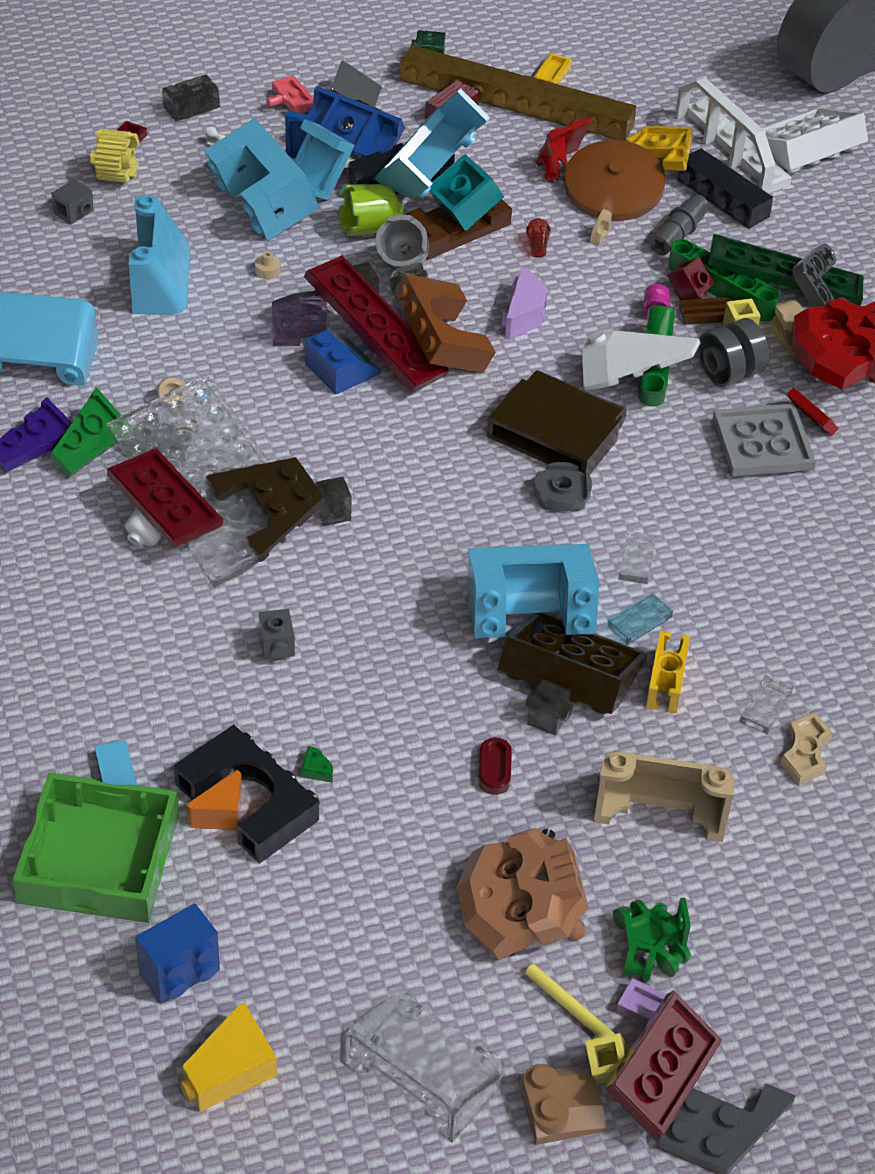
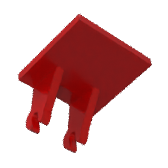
[535,118,591,183]

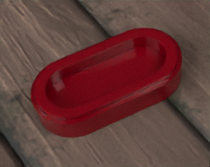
[478,737,512,795]

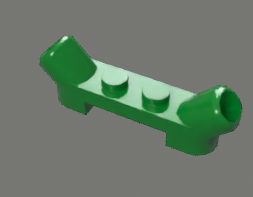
[638,305,675,406]

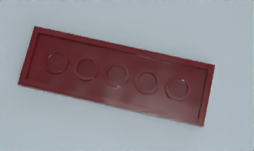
[304,255,449,393]

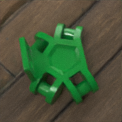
[613,897,691,982]

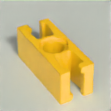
[646,631,690,714]

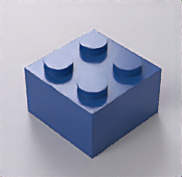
[135,903,220,1004]

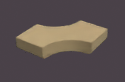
[780,712,833,786]

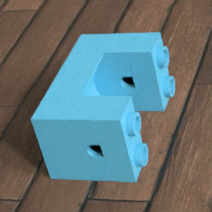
[204,118,319,241]
[467,544,599,638]

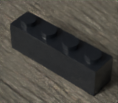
[677,148,774,229]

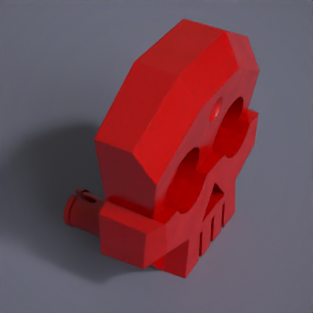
[791,297,875,389]

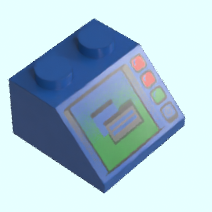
[305,329,381,395]

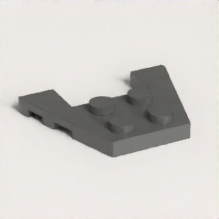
[657,1083,796,1174]

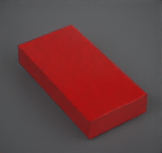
[787,387,839,436]

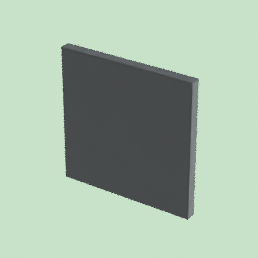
[330,60,382,108]

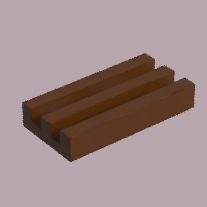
[679,297,733,324]

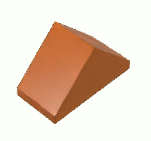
[186,770,242,830]

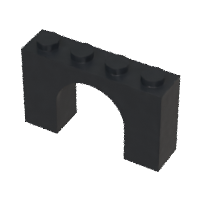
[174,724,320,864]

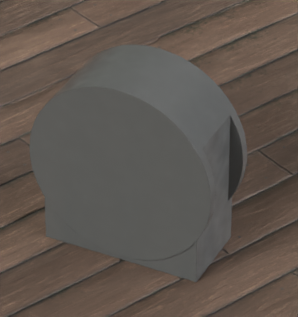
[777,0,875,93]

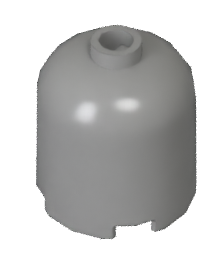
[375,214,429,272]

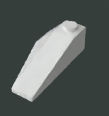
[582,331,700,391]

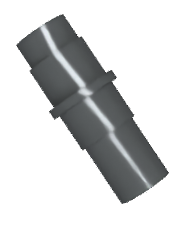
[650,194,709,255]

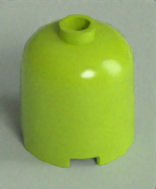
[339,184,403,237]

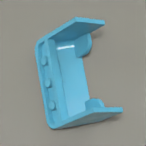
[375,88,490,200]

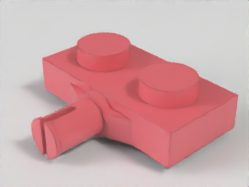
[266,75,313,114]

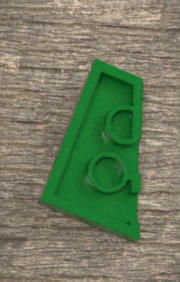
[50,387,133,478]

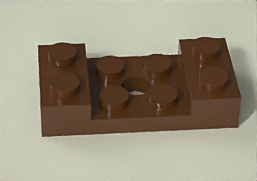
[403,199,512,260]

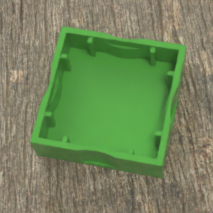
[12,772,179,923]

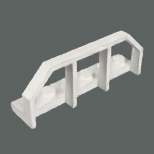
[675,78,792,194]

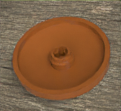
[565,140,666,221]

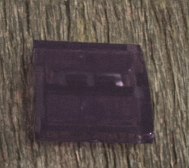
[272,290,327,346]

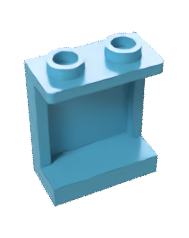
[294,119,355,201]

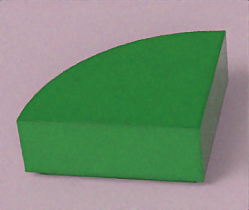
[301,746,333,783]

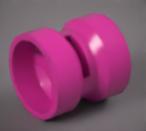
[643,284,670,318]

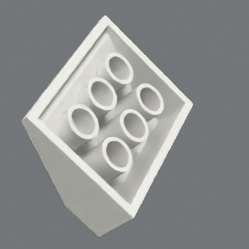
[746,107,868,173]

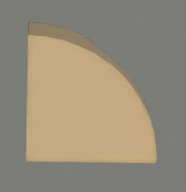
[590,209,612,246]

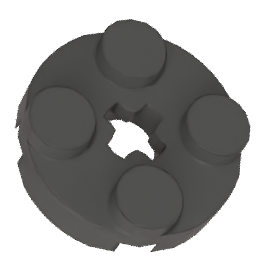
[534,462,592,511]

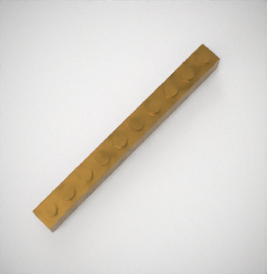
[400,45,637,141]

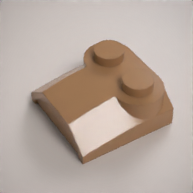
[518,1064,606,1145]

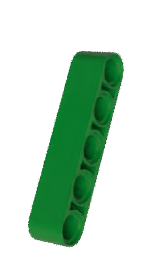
[668,239,779,322]

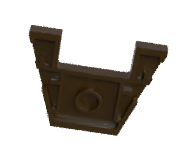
[206,457,325,562]

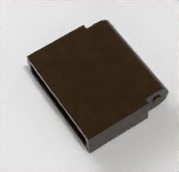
[487,370,627,475]

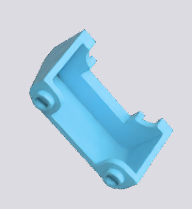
[129,195,190,315]
[0,292,98,386]

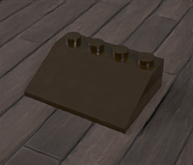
[497,613,648,714]

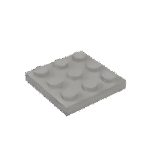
[713,404,816,477]

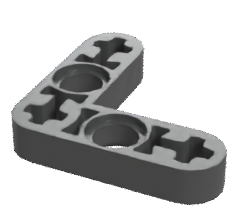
[793,243,836,307]

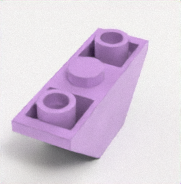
[501,267,548,339]

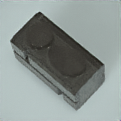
[162,74,220,122]

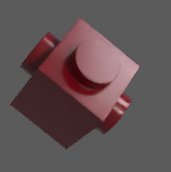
[666,257,714,300]

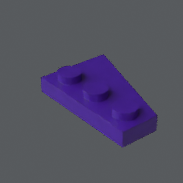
[0,397,72,472]

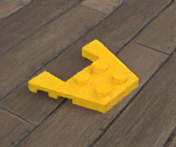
[626,126,693,171]

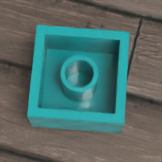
[429,154,504,231]

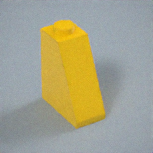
[180,1002,277,1112]

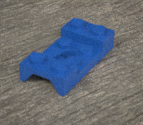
[307,85,405,158]

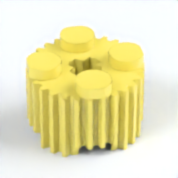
[90,129,139,183]

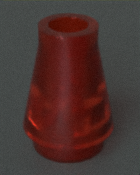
[525,218,551,258]

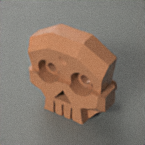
[456,828,589,960]

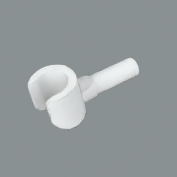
[205,127,226,146]

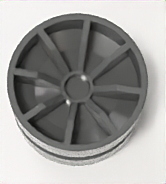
[698,318,770,387]

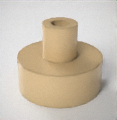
[254,251,281,279]
[157,376,186,405]

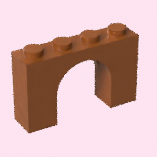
[393,273,496,373]

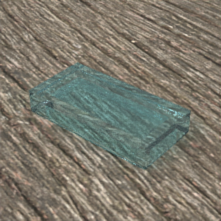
[608,593,673,645]

